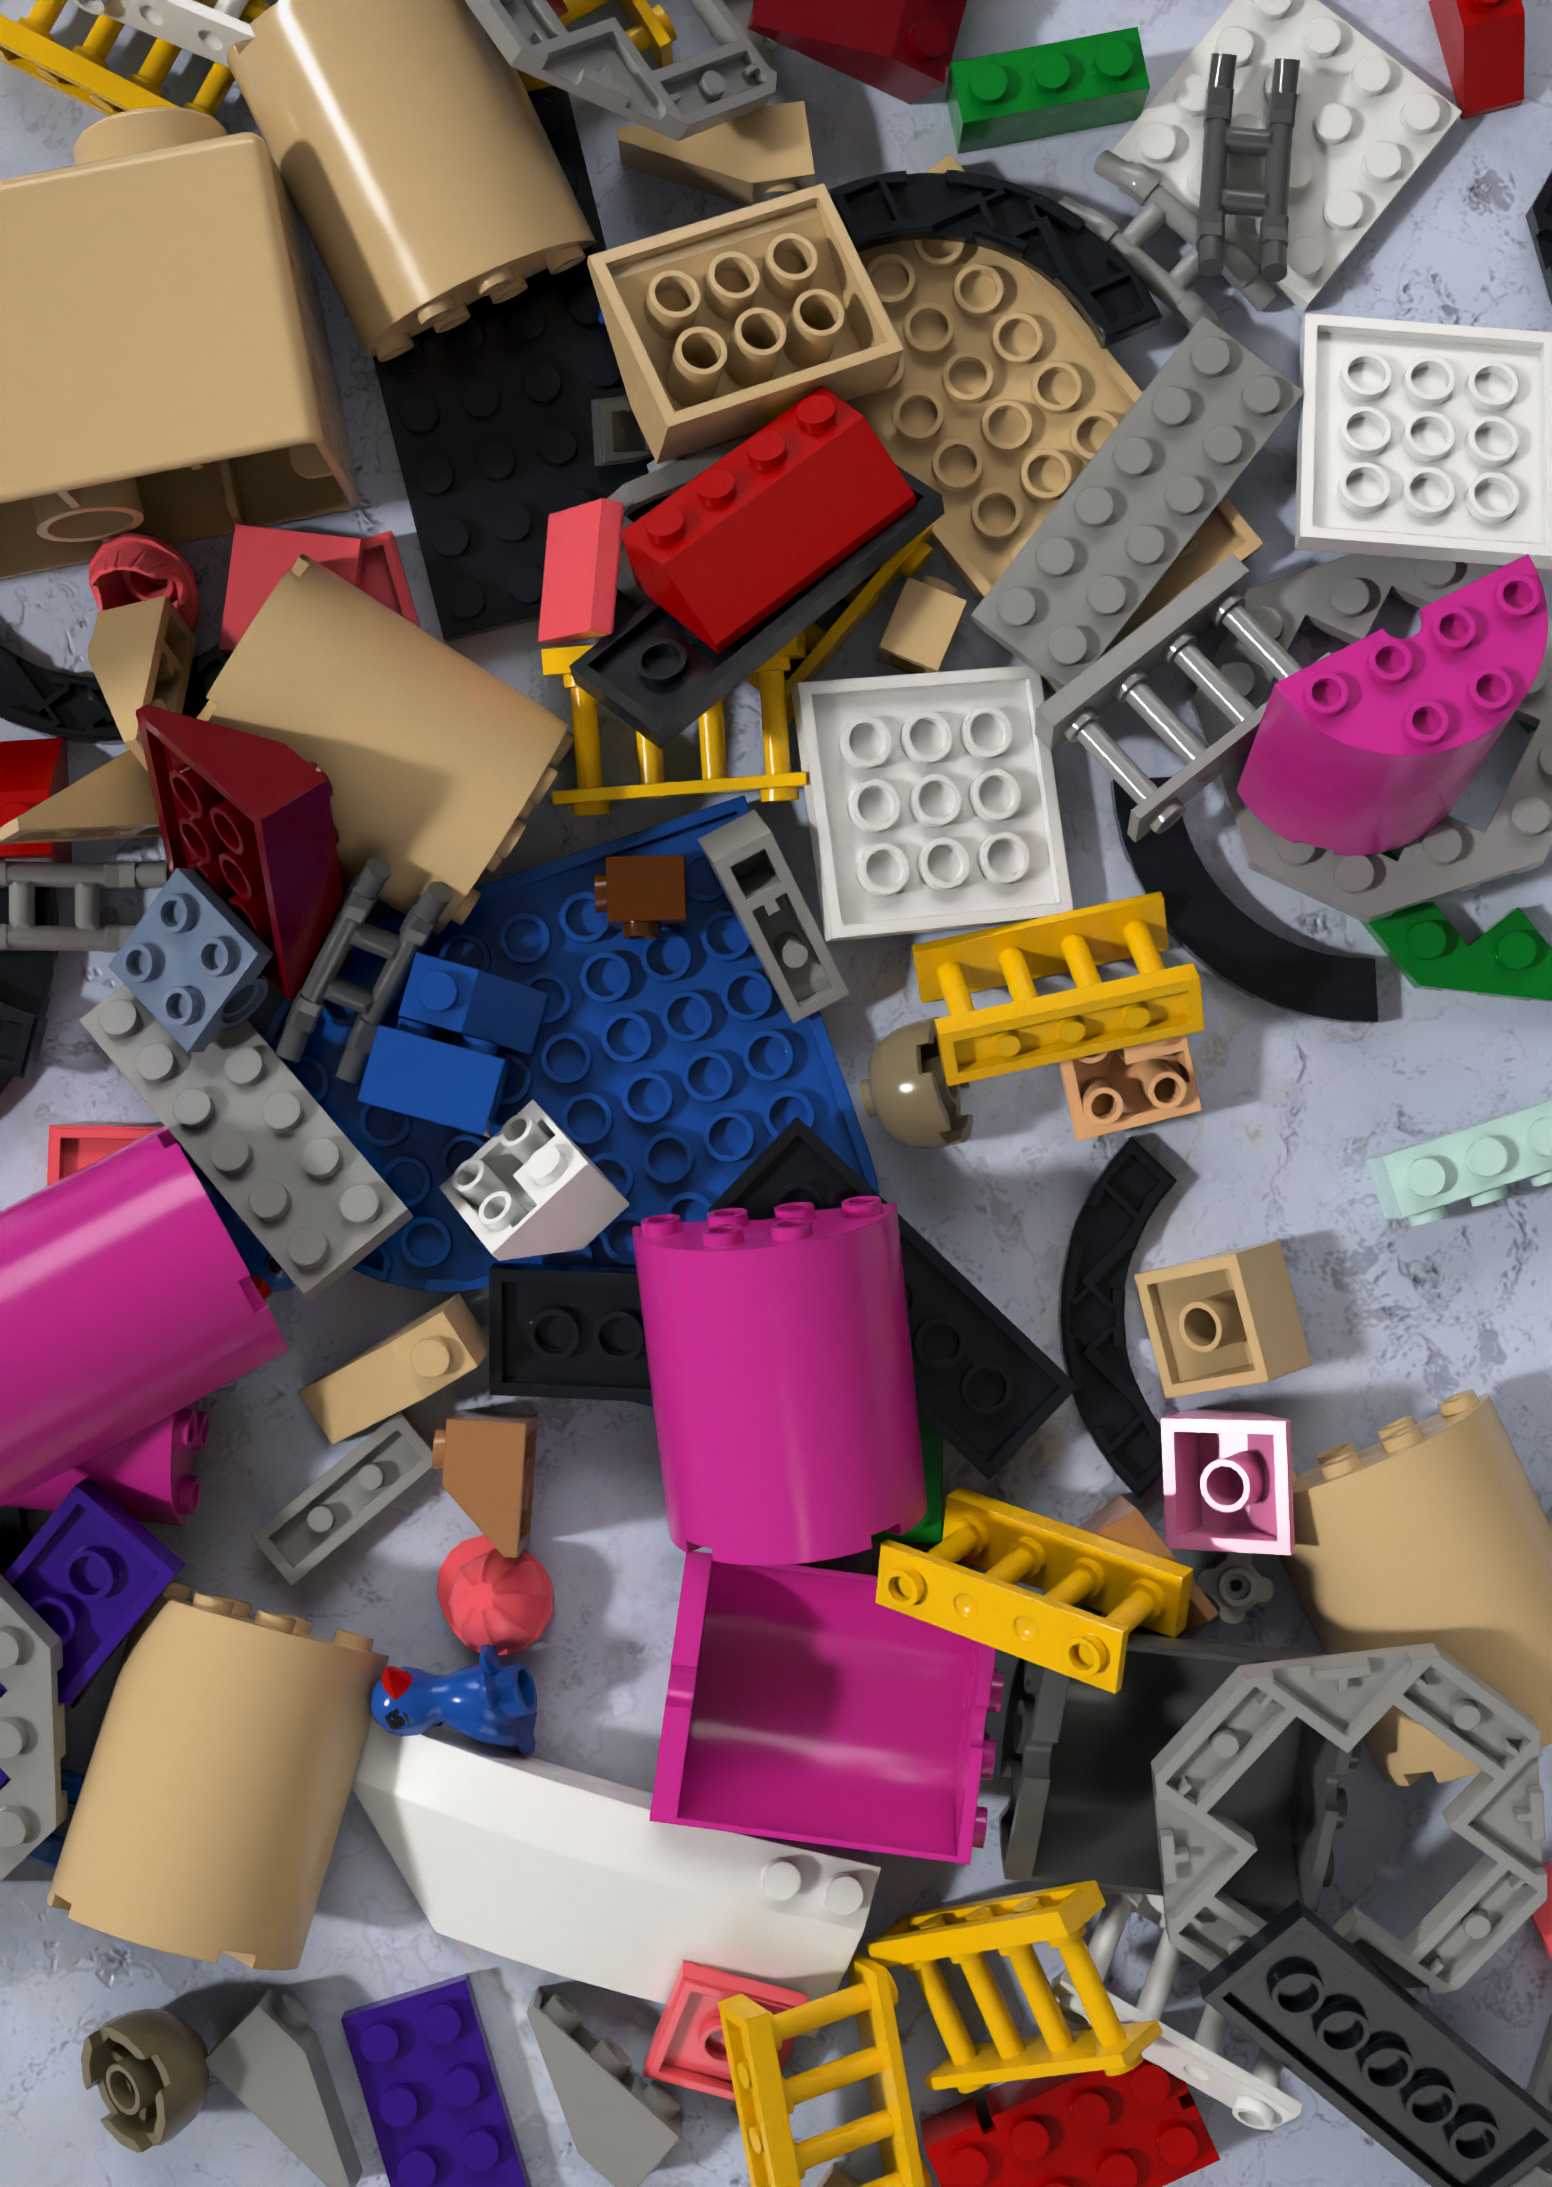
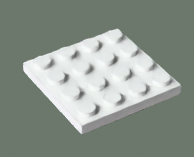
[1111,0,1462,312]
[1295,313,1552,569]
[791,665,1073,942]

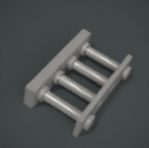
[1035,553,1331,843]

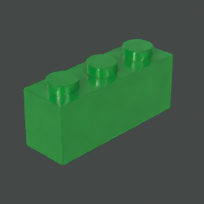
[946,27,1150,154]

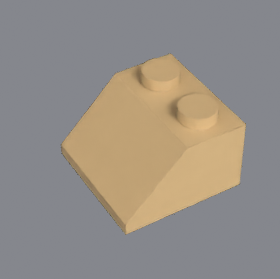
[1134,1240,1312,1399]

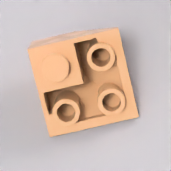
[1058,1035,1202,1141]

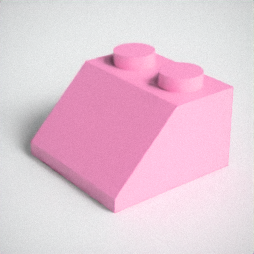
[1161,1409,1295,1555]

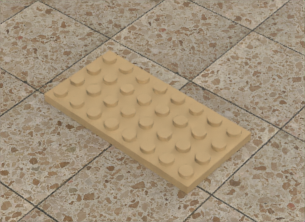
[845,154,1264,693]

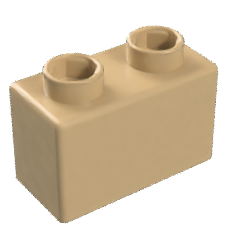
[0,106,359,579]

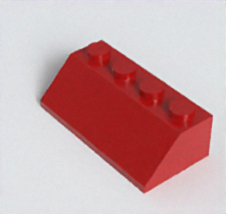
[621,385,917,654]

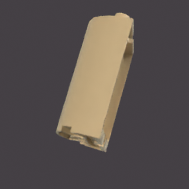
[227,0,597,362]
[197,553,574,935]
[1279,1389,1552,1786]
[46,1581,390,1970]

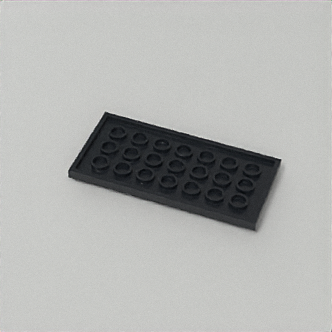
[373,85,655,642]

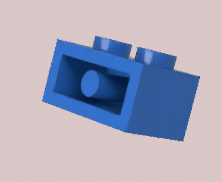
[357,1018,511,1138]

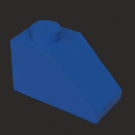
[398,952,549,1056]

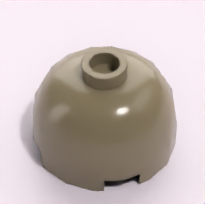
[860,1016,973,1149]
[81,2009,209,2153]

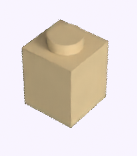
[877,576,967,674]

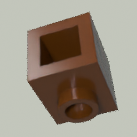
[594,855,688,940]

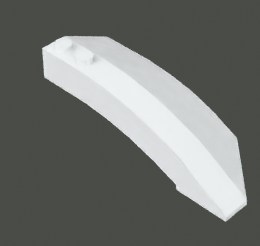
[351,1717,881,2038]

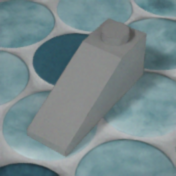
[697,809,850,1024]
[205,1987,363,2187]

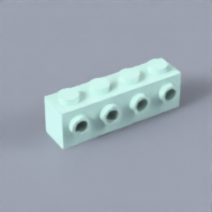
[1365,1098,1552,1227]

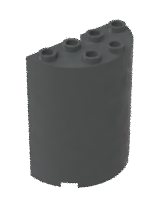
[999,1632,1361,1912]

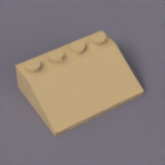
[587,183,904,464]

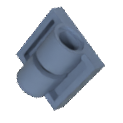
[108,868,274,1052]

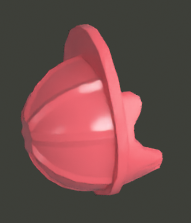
[89,531,199,632]
[436,1535,555,1656]

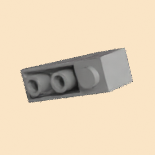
[526,1987,683,2187]

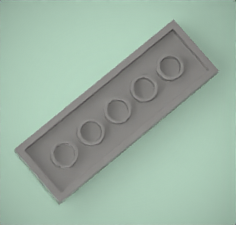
[969,316,1304,689]
[79,984,414,1302]

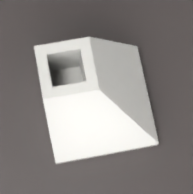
[439,1099,630,1261]

